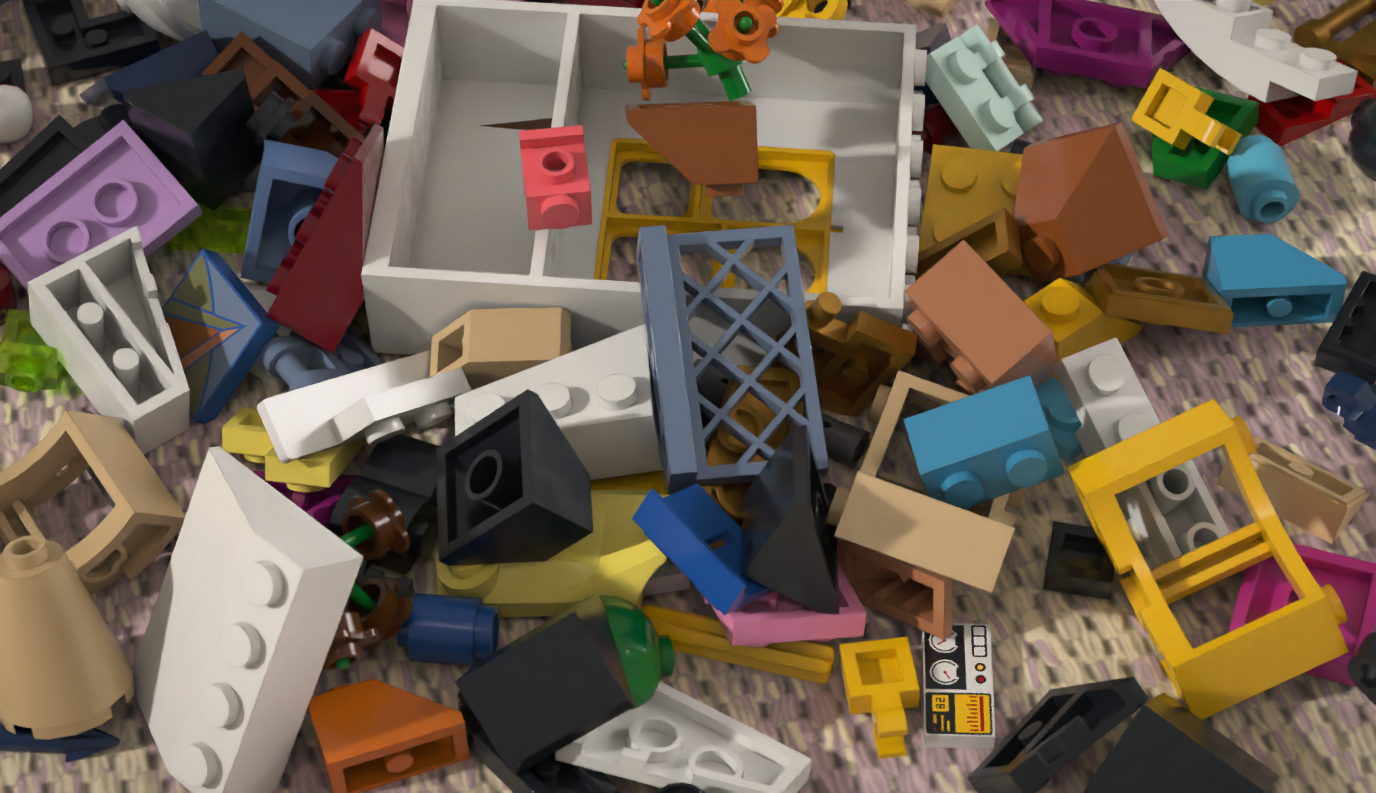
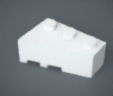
[27,225,190,454]
[455,324,663,480]

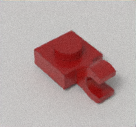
[343,28,404,135]

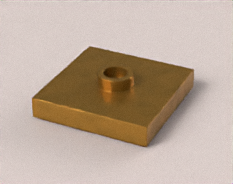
[1083,263,1234,335]

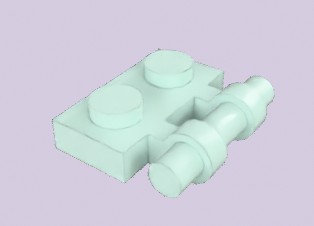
[925,24,1043,151]

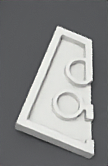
[555,682,813,793]

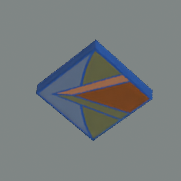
[162,248,279,424]

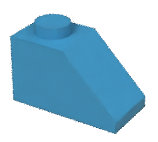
[1202,234,1347,328]

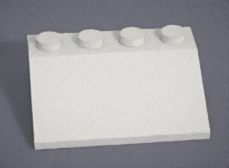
[133,446,364,793]

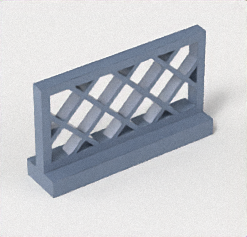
[636,225,829,494]

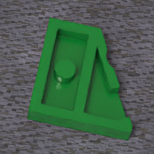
[1152,86,1259,189]

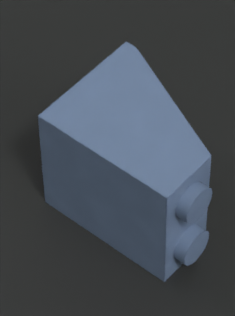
[198,0,383,89]

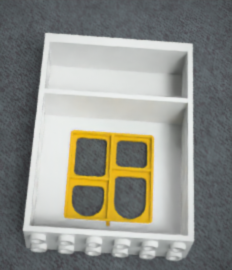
[361,0,927,384]

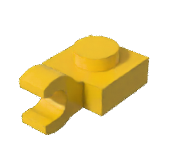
[1130,68,1242,156]
[839,637,920,759]

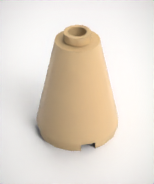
[0,535,136,740]

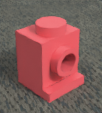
[519,125,592,231]

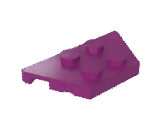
[985,0,1191,89]

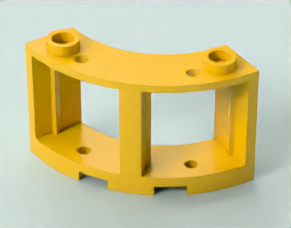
[1066,399,1349,720]

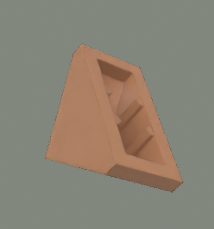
[837,539,953,640]

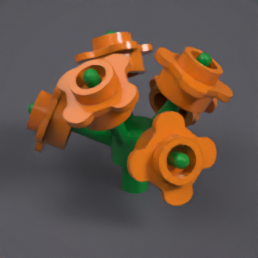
[623,0,784,101]

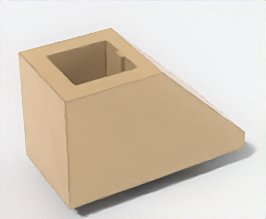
[429,307,572,390]

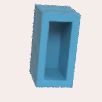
[903,375,1065,509]

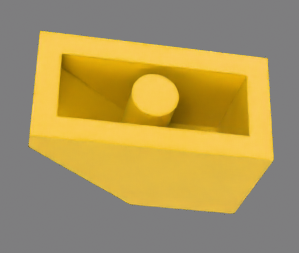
[1023,278,1143,381]

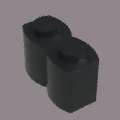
[329,434,440,575]

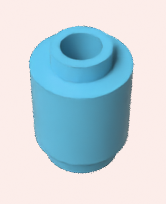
[1226,135,1299,223]

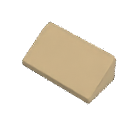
[1216,436,1370,544]

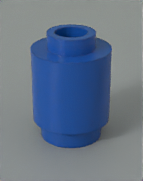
[397,593,500,666]

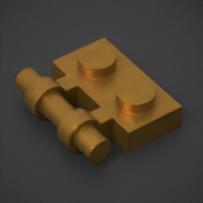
[766,292,917,417]

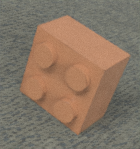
[904,240,1058,396]

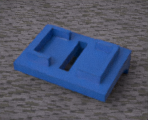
[632,483,774,615]

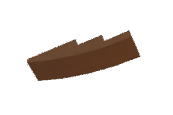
[201,32,384,158]

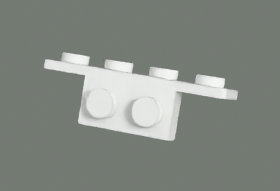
[257,350,472,464]

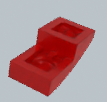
[1247,59,1376,146]

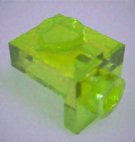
[0,309,65,392]

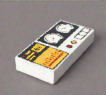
[921,623,995,749]

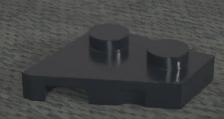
[967,676,1149,793]

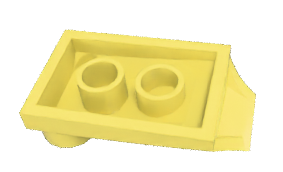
[436,490,671,618]

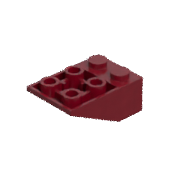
[266,123,383,353]

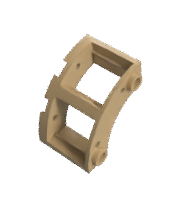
[825,370,1025,594]
[0,410,186,604]

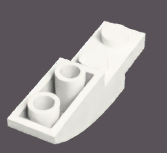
[1154,0,1358,103]
[1054,337,1229,564]

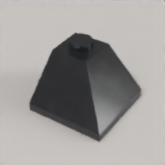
[436,389,593,566]

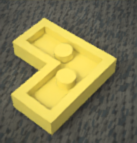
[222,407,365,492]

